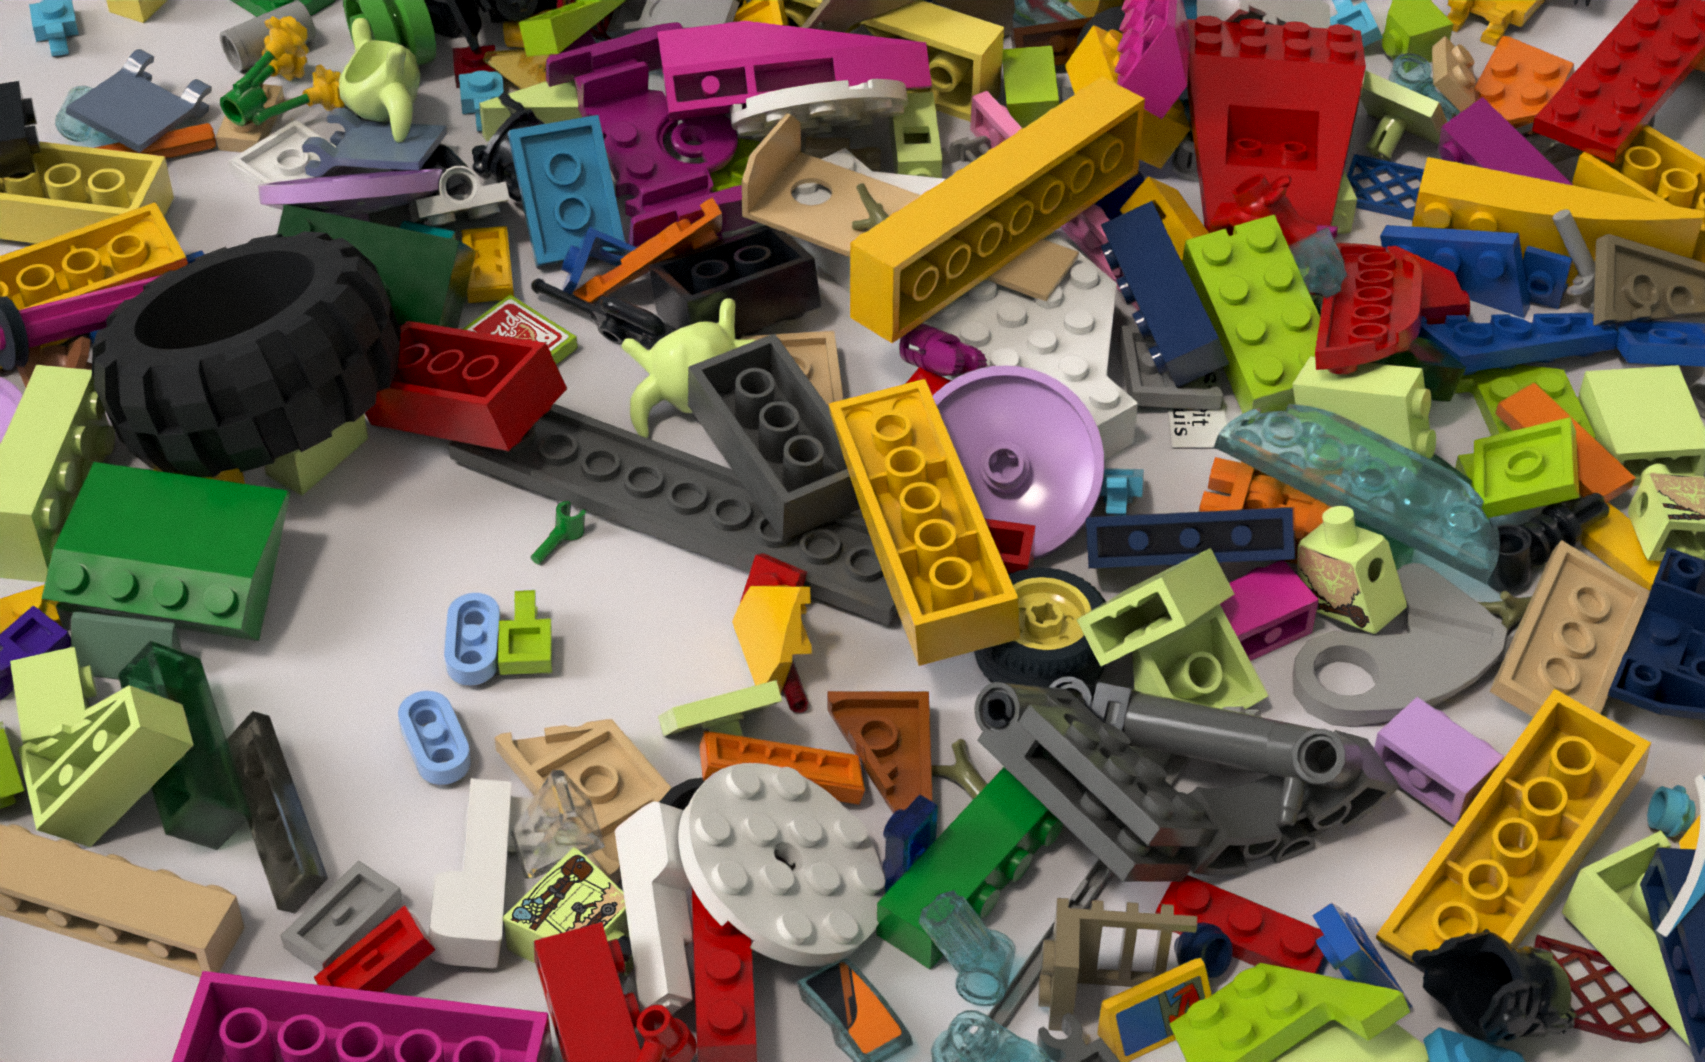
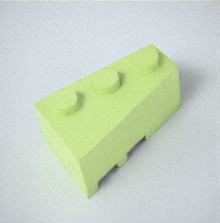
[18,685,194,847]

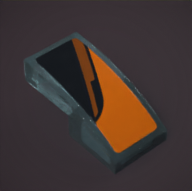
[797,958,913,1062]

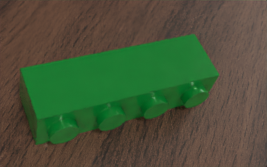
[876,767,1063,970]

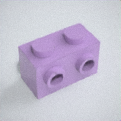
[1374,697,1504,825]

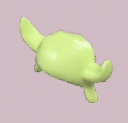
[339,18,421,143]
[621,298,756,438]

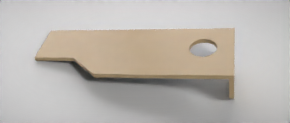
[742,113,1079,301]

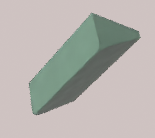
[71,612,183,686]

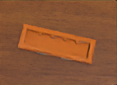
[699,731,865,805]

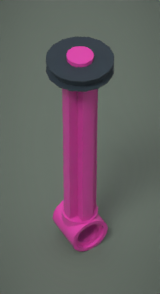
[0,275,161,370]

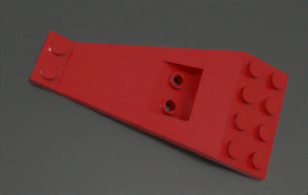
[1187,16,1366,303]

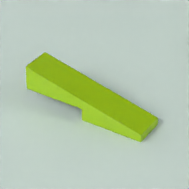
[519,0,626,57]

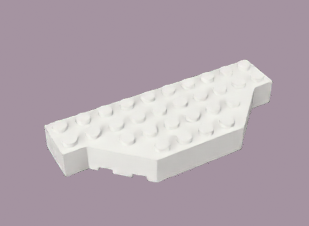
[786,148,1138,460]

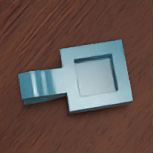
[29,0,79,56]
[1330,0,1383,47]
[459,71,504,131]
[1100,468,1144,515]

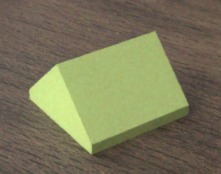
[1132,604,1269,709]

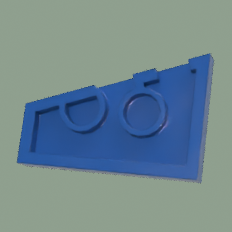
[1380,225,1530,319]
[1312,903,1413,1009]

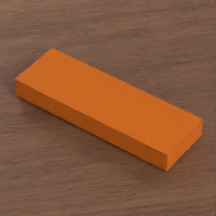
[1495,382,1636,503]

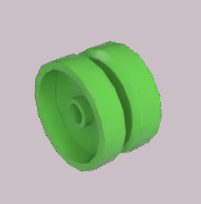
[343,0,436,66]

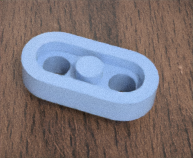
[444,593,501,685]
[398,691,471,785]

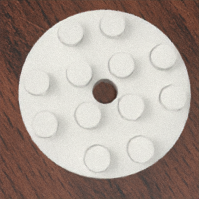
[729,79,908,140]
[678,763,885,966]

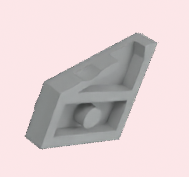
[1118,326,1223,410]

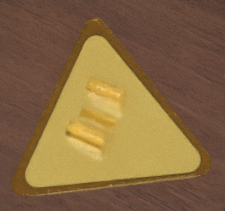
[483,49,550,89]

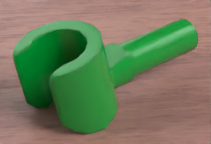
[530,501,585,565]

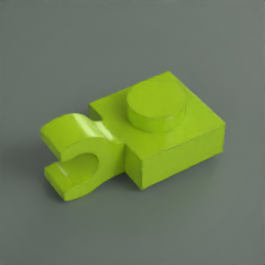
[498,590,552,675]

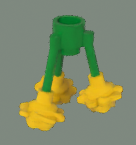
[220,16,345,126]

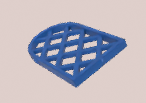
[1347,154,1424,221]

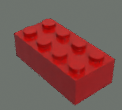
[365,321,567,451]

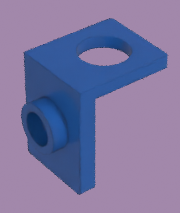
[561,227,637,294]
[1523,246,1572,309]

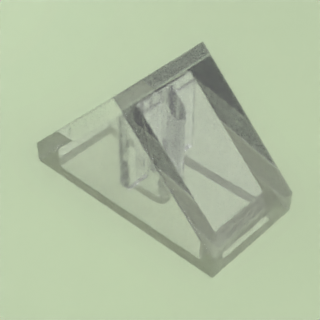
[511,770,605,879]

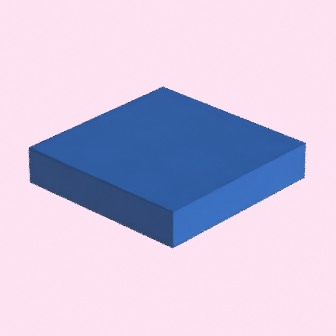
[1610,321,1705,367]

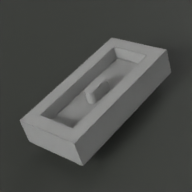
[281,860,403,972]

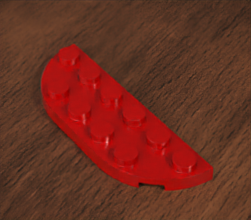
[1315,243,1423,374]

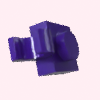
[0,605,71,700]

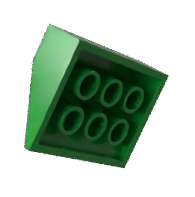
[42,462,291,641]

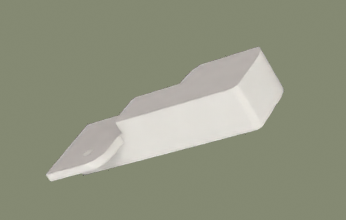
[428,778,547,968]
[615,802,693,1037]

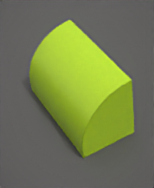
[1002,46,1059,128]

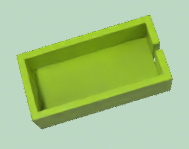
[1182,215,1320,426]

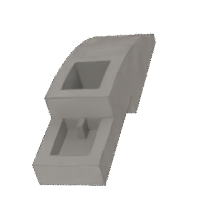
[595,0,739,43]

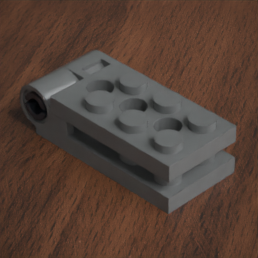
[974,682,1219,882]

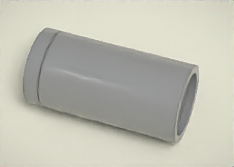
[220,0,316,72]

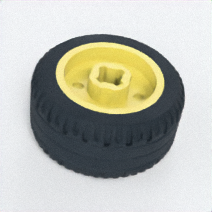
[974,567,1106,687]

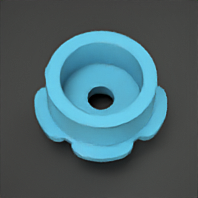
[1647,785,1696,837]

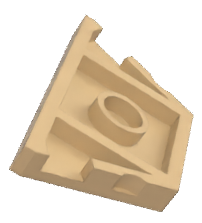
[494,719,672,884]

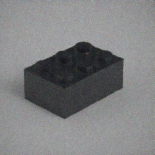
[648,225,821,337]

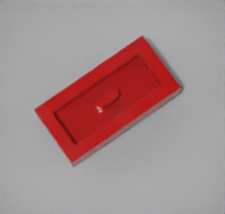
[314,905,436,992]

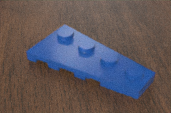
[1415,313,1618,375]

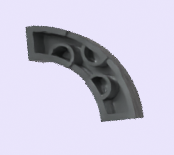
[1179,730,1400,875]

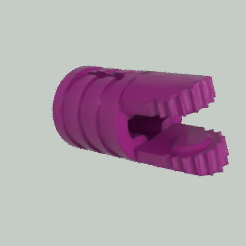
[899,323,988,376]

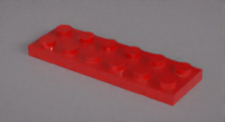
[1532,0,1705,163]

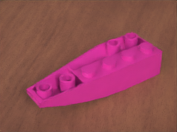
[1115,0,1190,119]
[657,21,932,121]

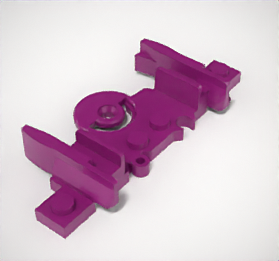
[546,22,758,255]

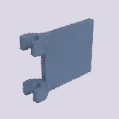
[66,49,212,152]
[302,108,447,177]

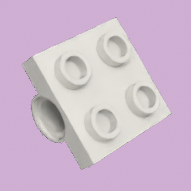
[409,166,510,227]

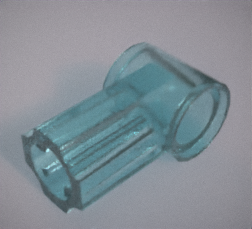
[1288,226,1347,298]
[919,890,1016,1007]

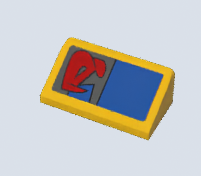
[1097,958,1212,1062]

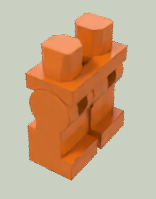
[1199,449,1343,564]

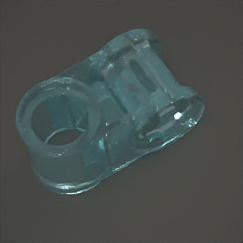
[931,1010,1051,1062]

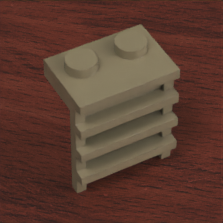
[1038,898,1197,1031]

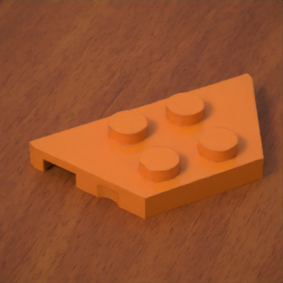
[1474,36,1575,131]

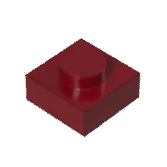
[452,45,497,88]

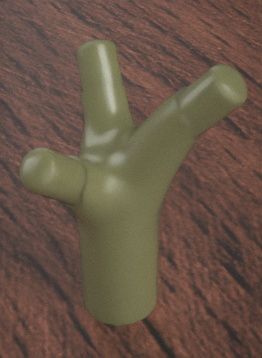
[852,183,889,230]
[1478,591,1532,635]
[931,739,987,799]

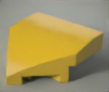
[732,585,812,694]

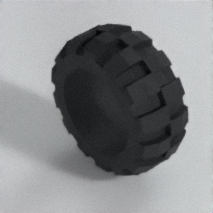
[92,231,401,477]

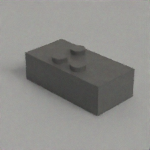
[688,333,860,541]

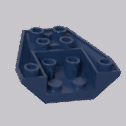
[1607,547,1705,720]

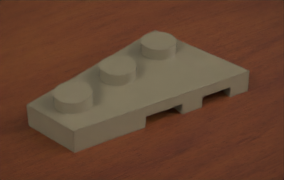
[1593,234,1705,326]

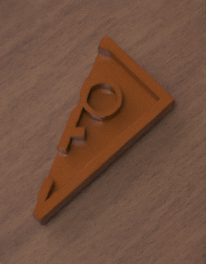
[827,691,934,855]

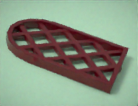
[1533,934,1671,1044]

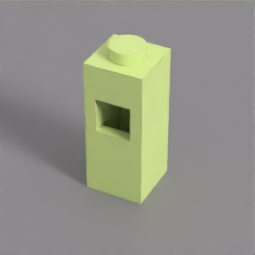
[889,92,942,178]

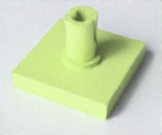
[1360,70,1447,161]
[658,680,782,737]

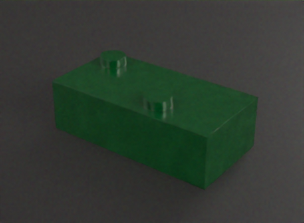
[277,204,476,329]

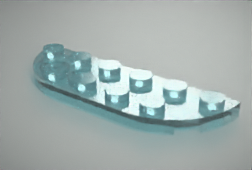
[1214,404,1500,585]

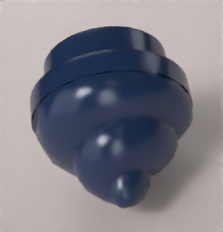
[1174,922,1233,979]

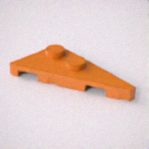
[573,197,722,303]

